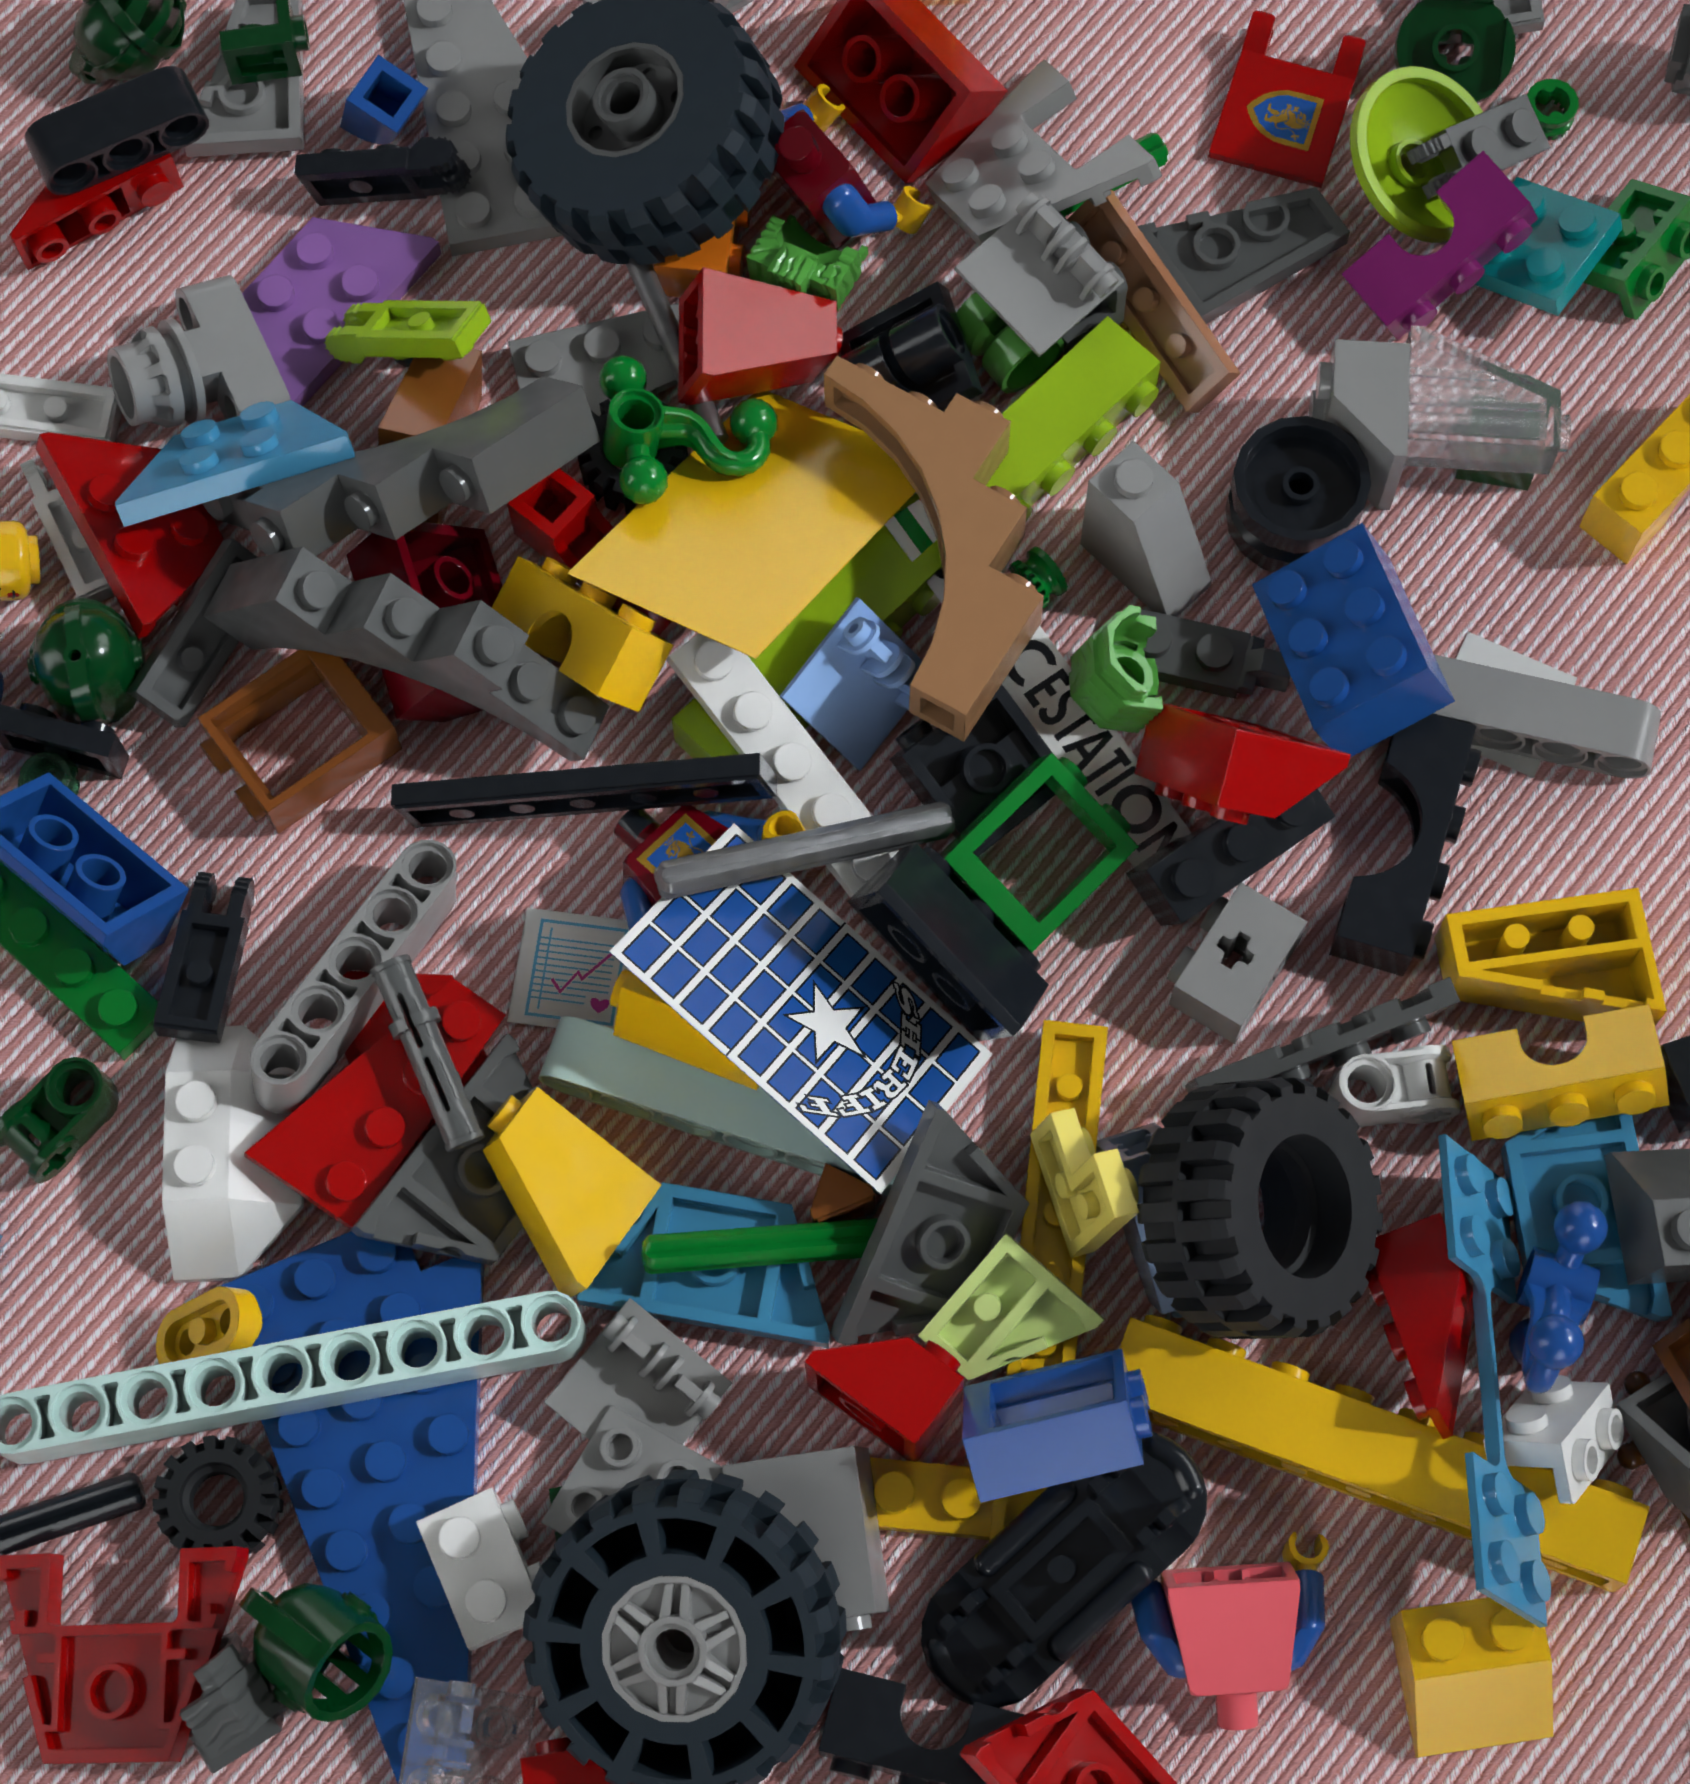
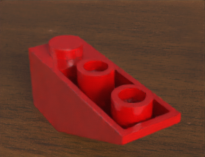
[9,153,184,270]
[1365,1212,1474,1439]

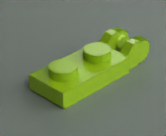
[324,300,492,364]

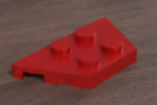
[35,432,224,639]
[959,1688,1177,1784]

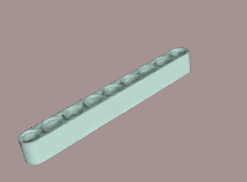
[0,1291,587,1464]

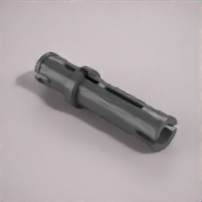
[370,954,486,1153]

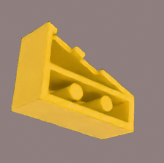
[1434,887,1667,1026]

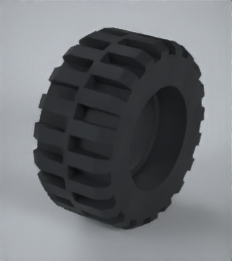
[1137,1077,1383,1339]

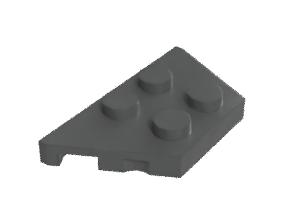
[350,1033,538,1266]
[830,1100,1029,1345]

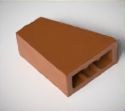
[378,349,482,524]

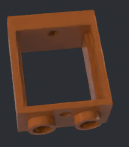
[198,650,402,834]

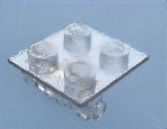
[399,1677,537,1784]

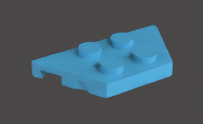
[115,400,355,527]
[1500,1114,1673,1322]
[577,1182,831,1349]

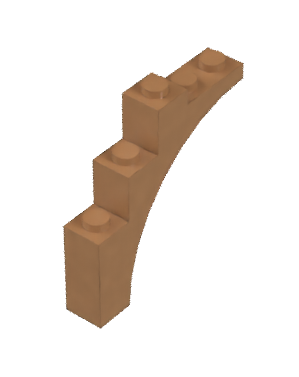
[824,356,1044,742]

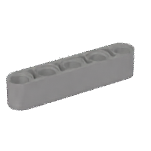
[1433,655,1661,778]
[250,840,456,1114]

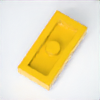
[870,1457,993,1540]

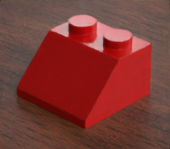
[804,1337,964,1462]

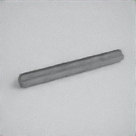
[654,801,955,899]

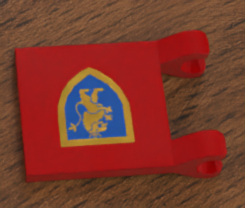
[1208,11,1366,188]

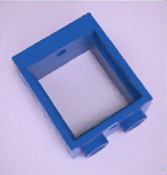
[962,1348,1153,1503]

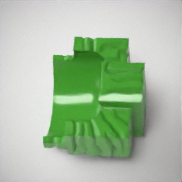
[746,215,868,311]
[1069,605,1163,733]

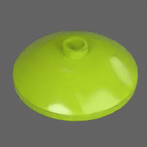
[1350,66,1483,243]

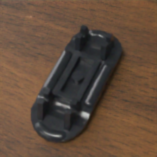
[921,1431,1207,1708]

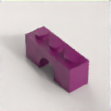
[1342,151,1538,340]

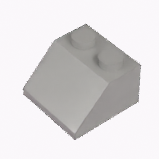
[1309,339,1410,510]

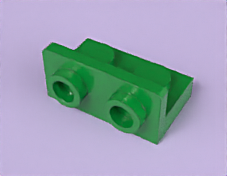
[1583,179,1690,320]

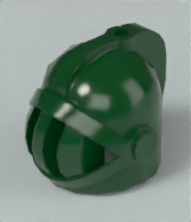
[69,0,187,85]
[27,598,145,725]
[239,1583,393,1722]

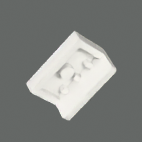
[1483,1375,1624,1504]
[416,1487,541,1651]

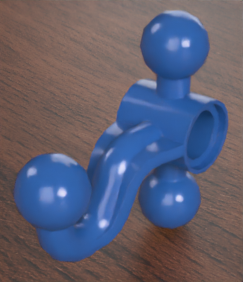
[1508,1201,1608,1394]

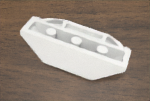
[162,1025,304,1283]

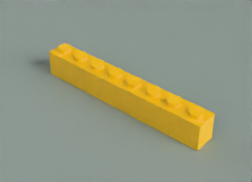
[1119,1315,1650,1593]

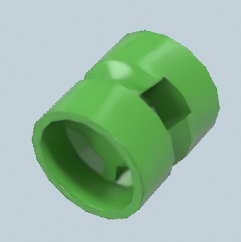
[956,292,1064,394]

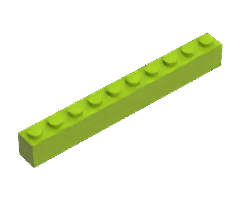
[671,316,1161,758]

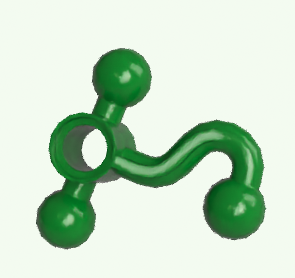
[599,355,778,505]

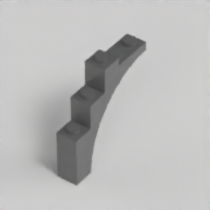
[202,376,601,556]
[203,546,609,761]

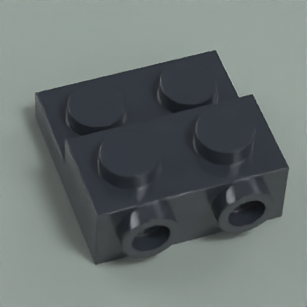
[889,684,1056,857]

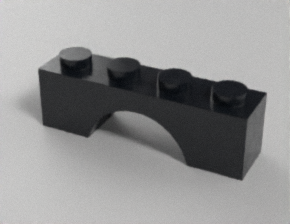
[1329,713,1482,976]

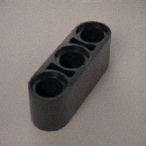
[25,66,209,196]

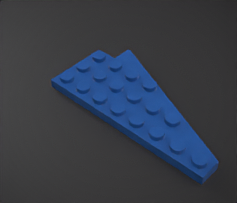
[218,1231,484,1784]

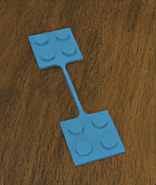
[1438,1134,1551,1628]

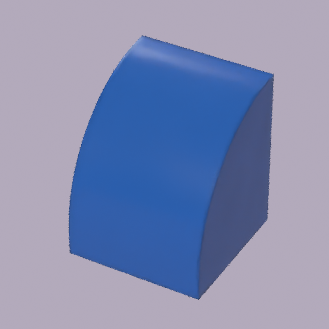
[340,55,428,145]

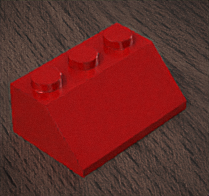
[794,0,1008,184]
[1134,703,1351,825]

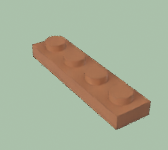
[1067,189,1241,413]

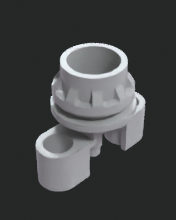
[107,275,291,428]

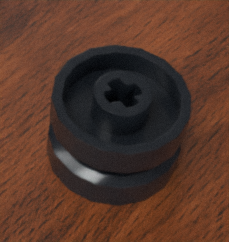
[1225,416,1371,572]

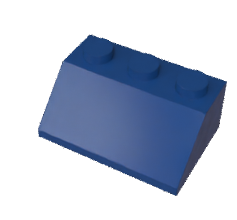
[0,772,189,966]

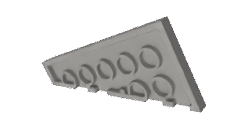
[403,0,563,256]

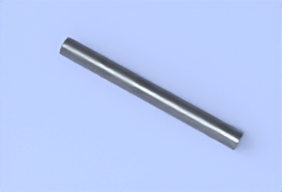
[626,258,729,444]

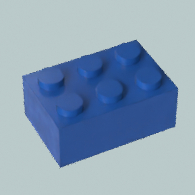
[1252,523,1455,758]

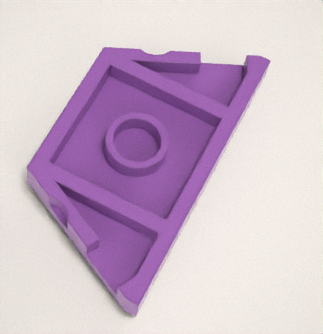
[242,217,442,406]

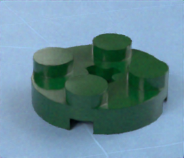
[1394,0,1516,103]

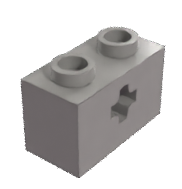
[1167,882,1308,1044]

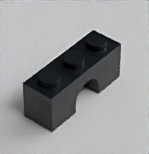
[1126,789,1335,926]
[818,1668,1024,1784]

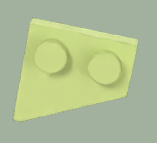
[918,1234,1105,1381]

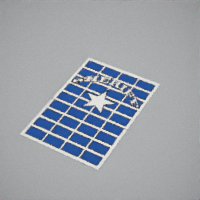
[609,823,993,1194]

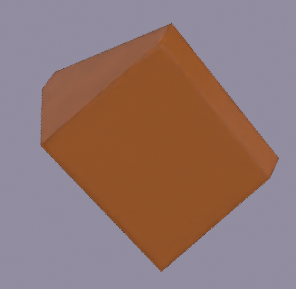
[810,1163,875,1223]

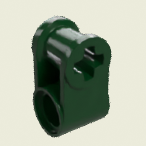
[0,1057,119,1183]

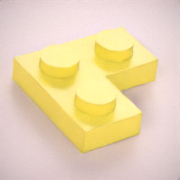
[1030,1108,1139,1258]

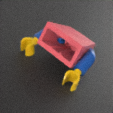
[1131,1531,1329,1730]

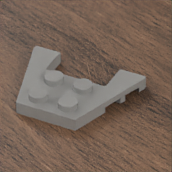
[925,60,1162,246]

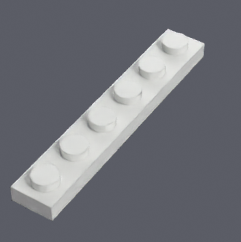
[666,633,902,962]

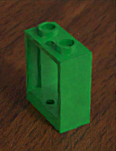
[940,753,1139,952]

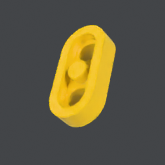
[156,1286,262,1364]

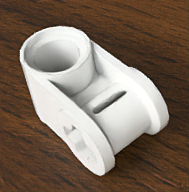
[1328,1045,1461,1128]

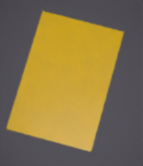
[567,391,916,659]

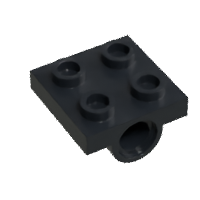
[840,281,983,412]

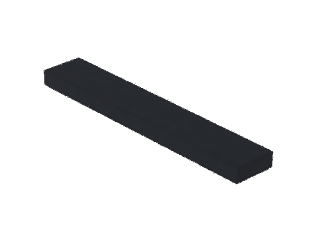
[391,753,777,828]

